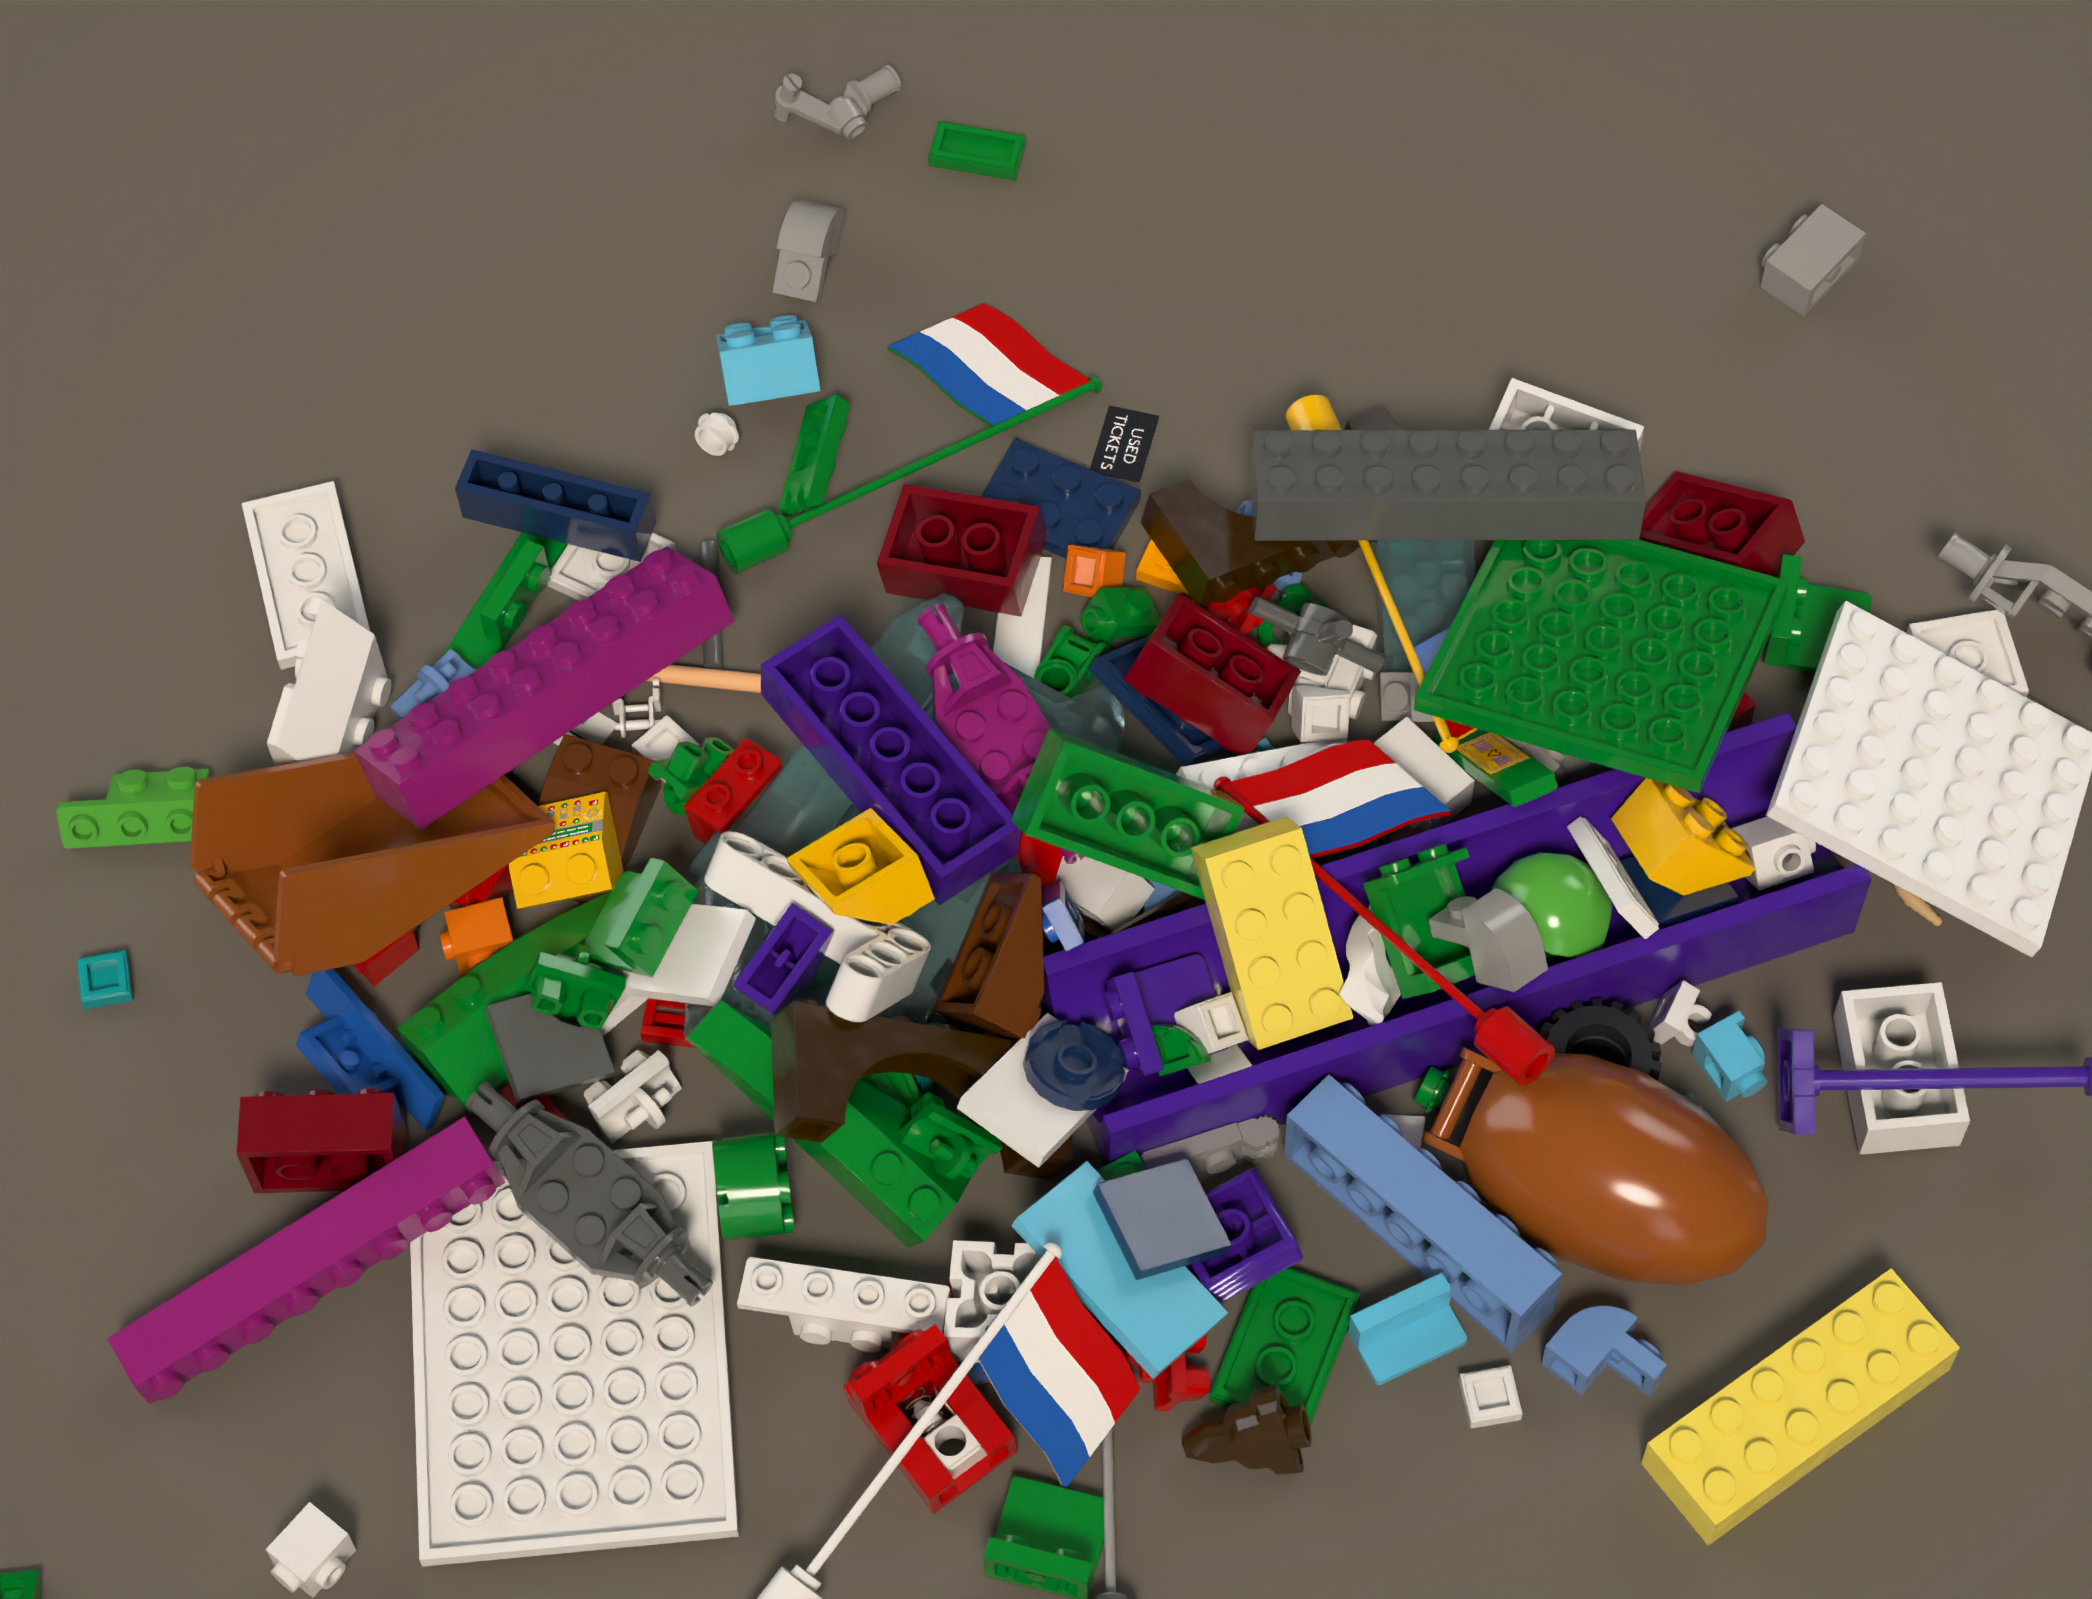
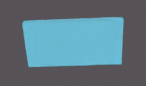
[1011,1161,1228,1379]

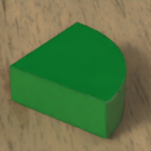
[1150,1024,1211,1076]

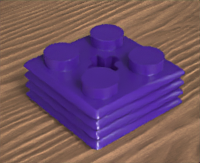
[1190,1169,1303,1304]

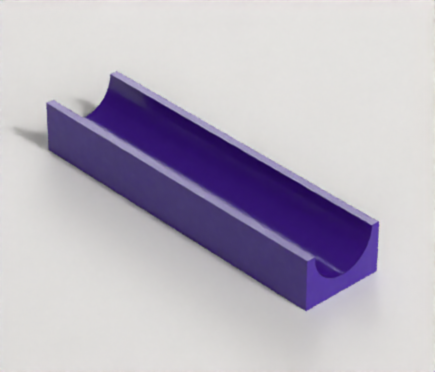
[1042,712,1872,1166]

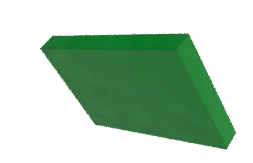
[1209,1268,1361,1427]

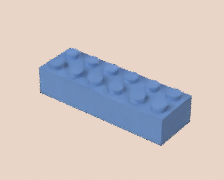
[1284,1075,1562,1354]

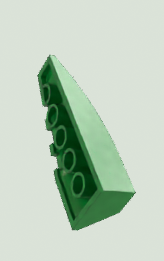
[396,892,611,1115]
[685,1000,972,1248]

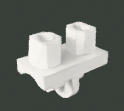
[584,1050,682,1144]

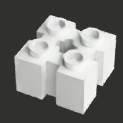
[944,1240,1041,1363]

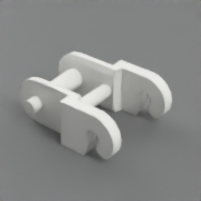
[612,678,662,738]

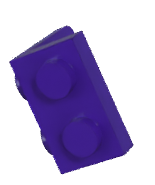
[1103,955,1228,1079]

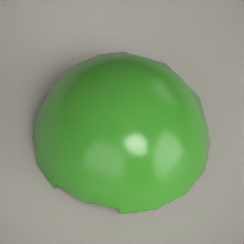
[1491,852,1612,958]

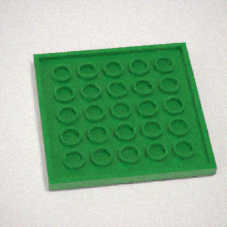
[1414,540,1789,793]

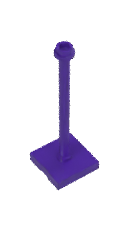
[1777,1028,2092,1135]

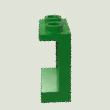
[1363,844,1475,999]

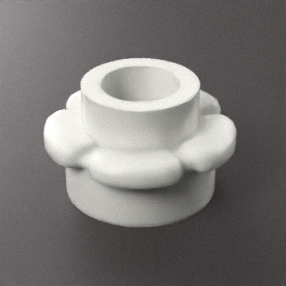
[695,412,739,456]

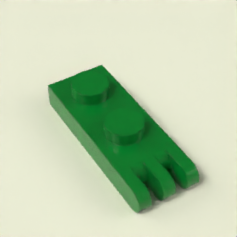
[779,394,851,517]

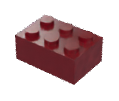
[876,484,1047,617]
[1124,593,1301,756]
[236,1088,409,1193]

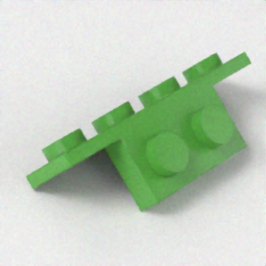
[56,767,211,849]

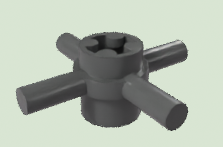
[1249,596,1385,676]

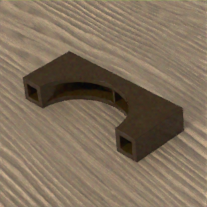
[1140,408,1402,607]
[771,1000,1073,1180]

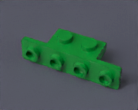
[440,532,568,670]

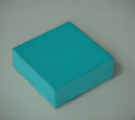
[76,950,134,1010]

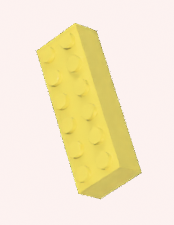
[1641,1268,1960,1546]

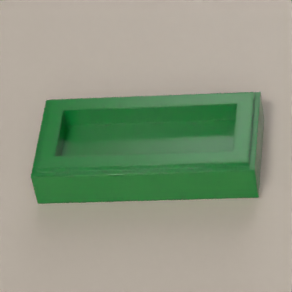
[928,121,1026,181]

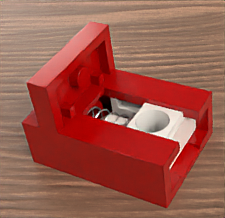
[843,1324,1018,1514]

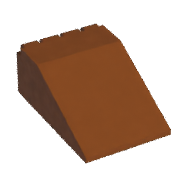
[190,752,555,977]

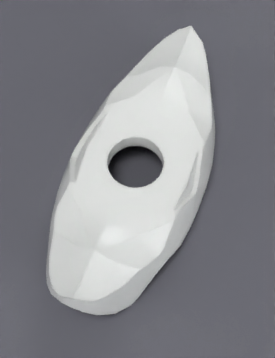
[1340,902,1401,1026]

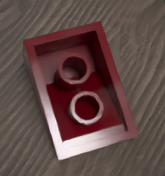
[1639,471,1805,577]

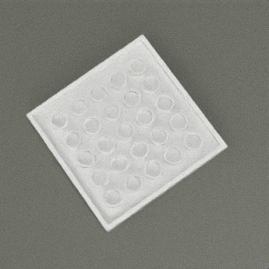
[1766,601,2092,957]

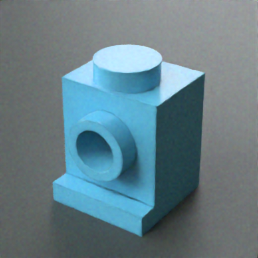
[1692,1011,1768,1102]

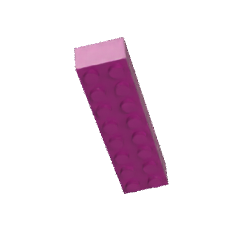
[353,546,735,830]

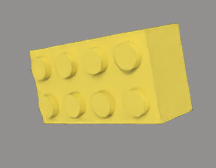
[1191,817,1353,1050]

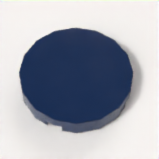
[1023,1020,1125,1111]

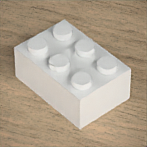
[1833,982,1970,1155]

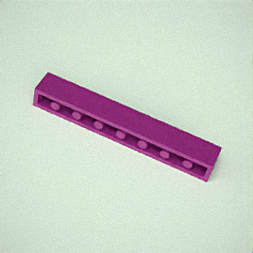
[107,1117,506,1404]

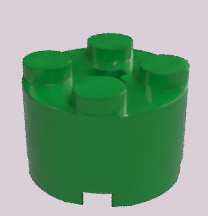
[712,1132,795,1240]

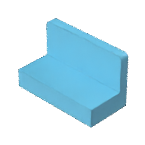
[1348,1273,1467,1385]

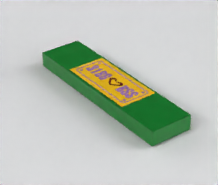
[1432,729,1558,807]

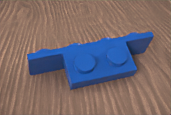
[296,969,444,1131]

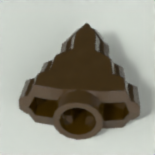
[1182,1384,1312,1475]

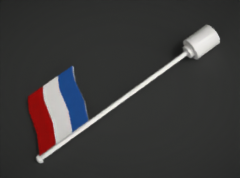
[757,1243,1140,1599]

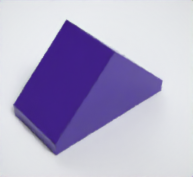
[732,903,834,1016]

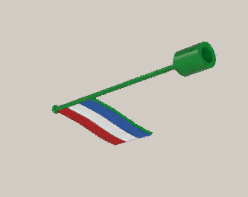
[716,303,1102,575]

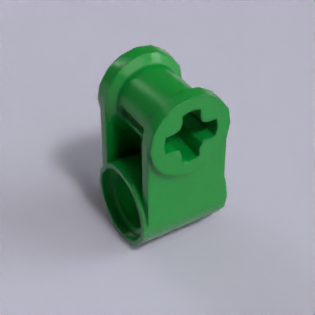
[1034,625,1110,721]

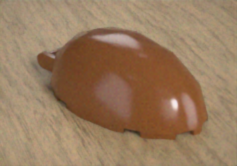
[1421,1047,1768,1286]

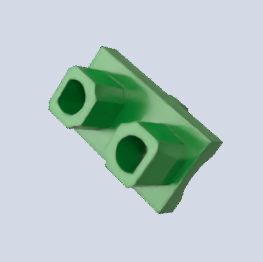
[647,737,734,815]
[523,944,626,1030]
[898,1092,1002,1179]

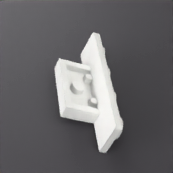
[737,1257,951,1352]

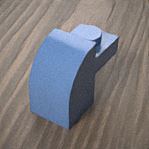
[1541,1306,1667,1397]

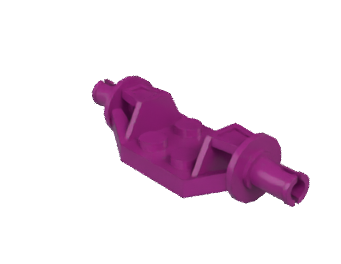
[917,604,1085,864]

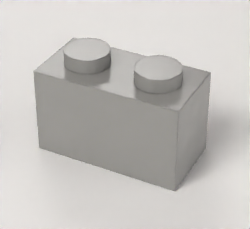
[1760,204,1866,317]

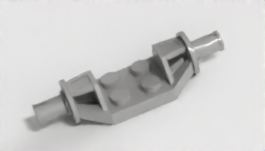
[1938,532,2092,642]

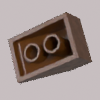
[538,734,661,904]
[933,874,1044,1039]

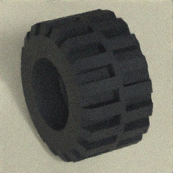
[1539,998,1662,1081]

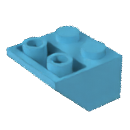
[715,315,821,406]

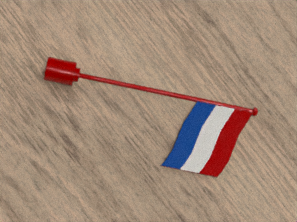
[1213,739,1555,1086]

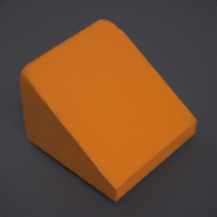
[1063,544,1126,598]

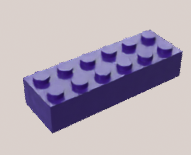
[761,614,1021,906]

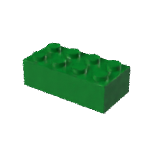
[1011,728,1244,900]

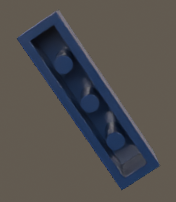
[455,449,656,562]

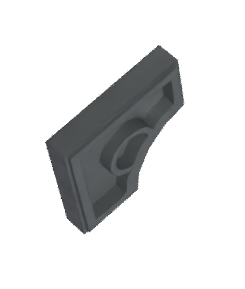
[485,994,615,1104]

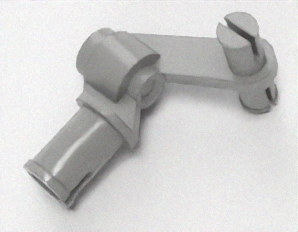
[774,65,901,141]

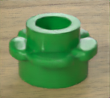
[1413,1066,1453,1114]

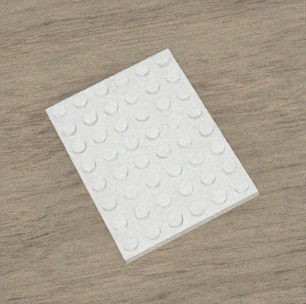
[410,1141,739,1567]

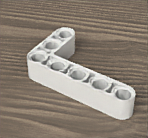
[704,831,931,1022]

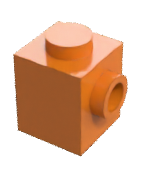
[439,897,514,976]

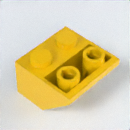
[1611,778,1756,896]

